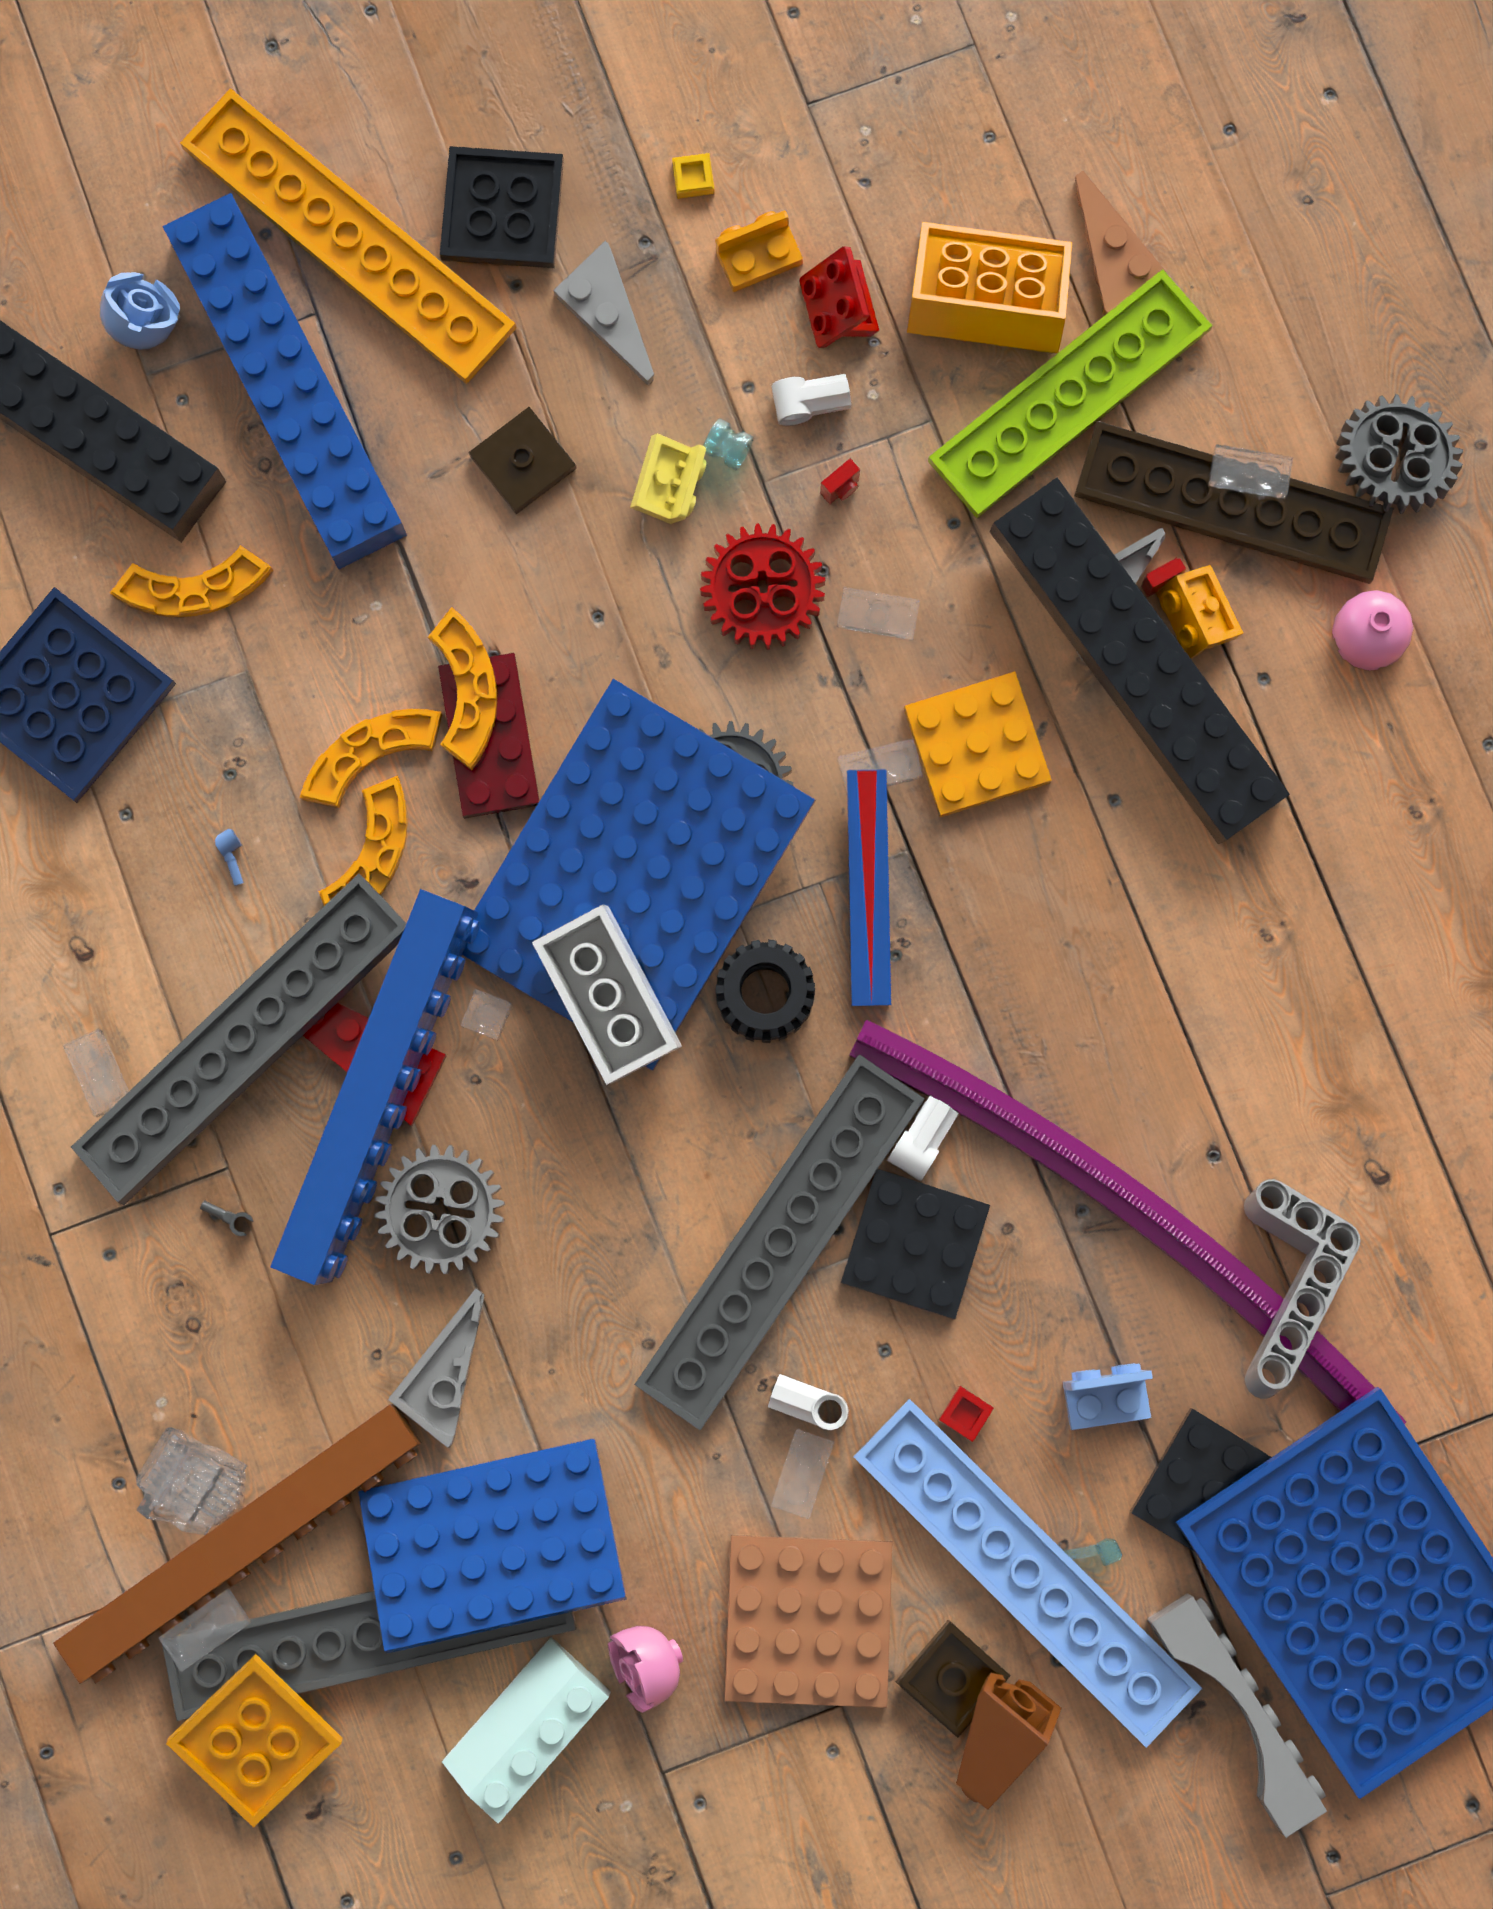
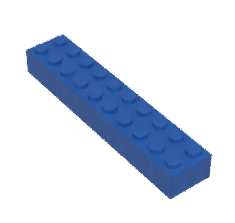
[162,193,407,569]
[270,889,480,1285]

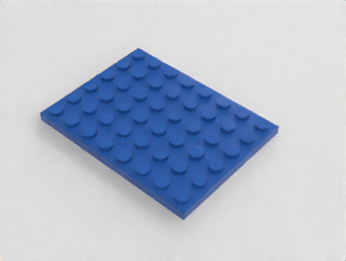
[462,679,816,1070]
[1176,1387,1493,1799]

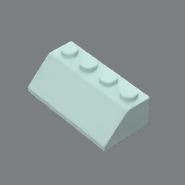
[442,1637,611,1824]

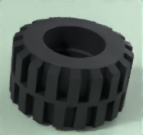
[716,939,815,1043]

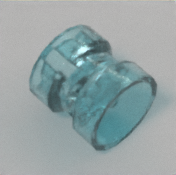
[703,418,754,471]

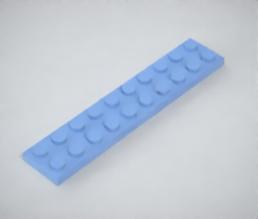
[853,1399,1202,1748]

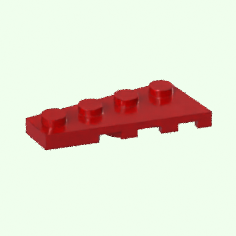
[303,1003,447,1126]

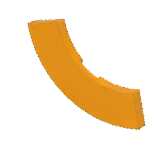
[110,545,274,617]
[428,607,497,770]
[300,709,442,808]
[318,775,408,906]

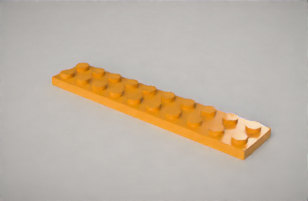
[180,88,517,384]

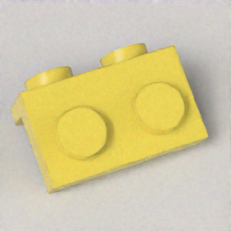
[630,433,706,524]

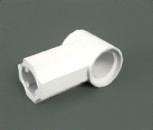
[771,374,851,426]
[887,1096,959,1181]
[768,1374,849,1430]

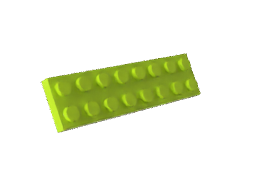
[928,269,1213,518]

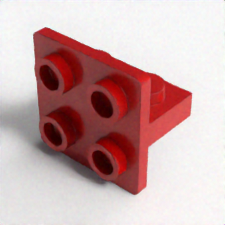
[799,246,880,348]

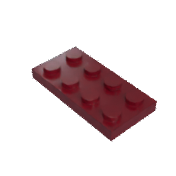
[438,653,540,819]

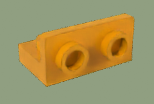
[715,210,803,292]
[1157,565,1244,659]

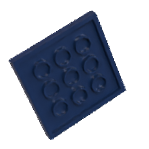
[0,587,176,803]

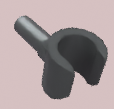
[200,1201,254,1236]

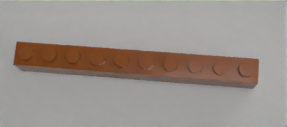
[53,1404,422,1684]

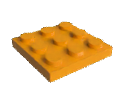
[904,671,1052,818]
[166,1654,343,1828]

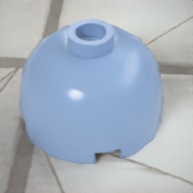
[100,272,180,350]

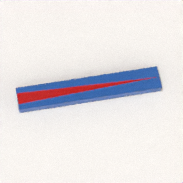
[847,769,891,1006]

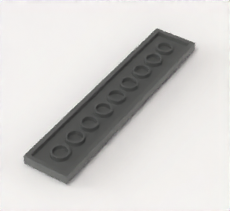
[71,874,406,1205]
[634,1055,924,1430]
[161,1591,577,1721]

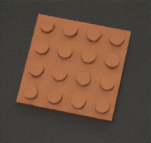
[725,1535,893,1708]

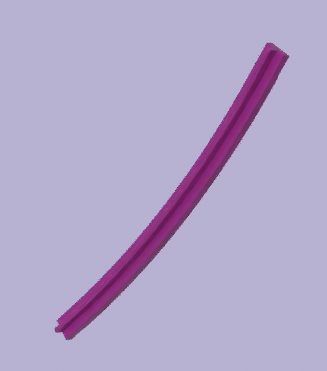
[849,1020,1406,1424]

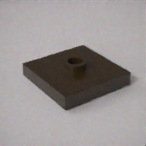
[469,407,577,514]
[895,1620,1011,1738]

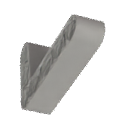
[1244,1179,1361,1399]

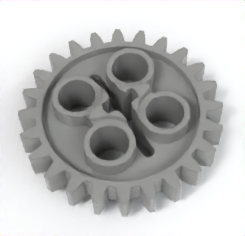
[375,1145,505,1274]

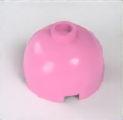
[1332,590,1413,671]
[608,1626,683,1713]

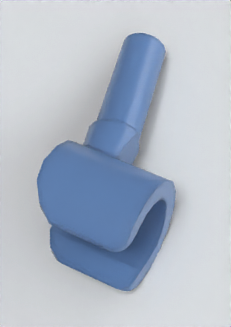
[215,829,244,886]

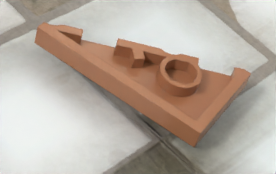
[1075,171,1166,316]

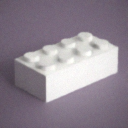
[532,905,682,1085]

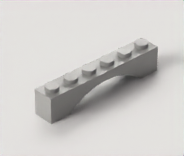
[1147,1593,1327,1838]

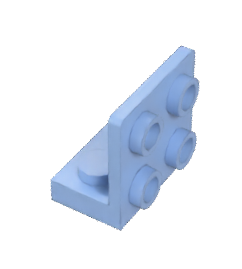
[1063,1363,1153,1430]

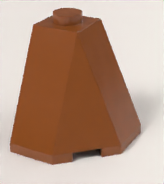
[956,1673,1062,1810]

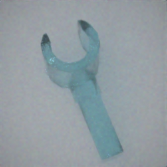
[1063,1538,1122,1566]

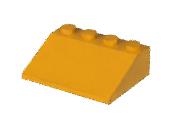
[907,222,1072,353]

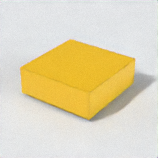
[672,153,715,199]

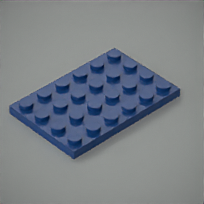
[358,1439,627,1654]

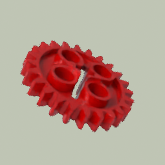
[700,523,826,650]

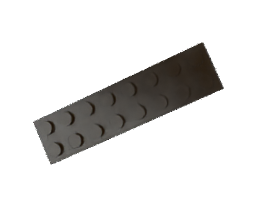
[1074,421,1394,584]

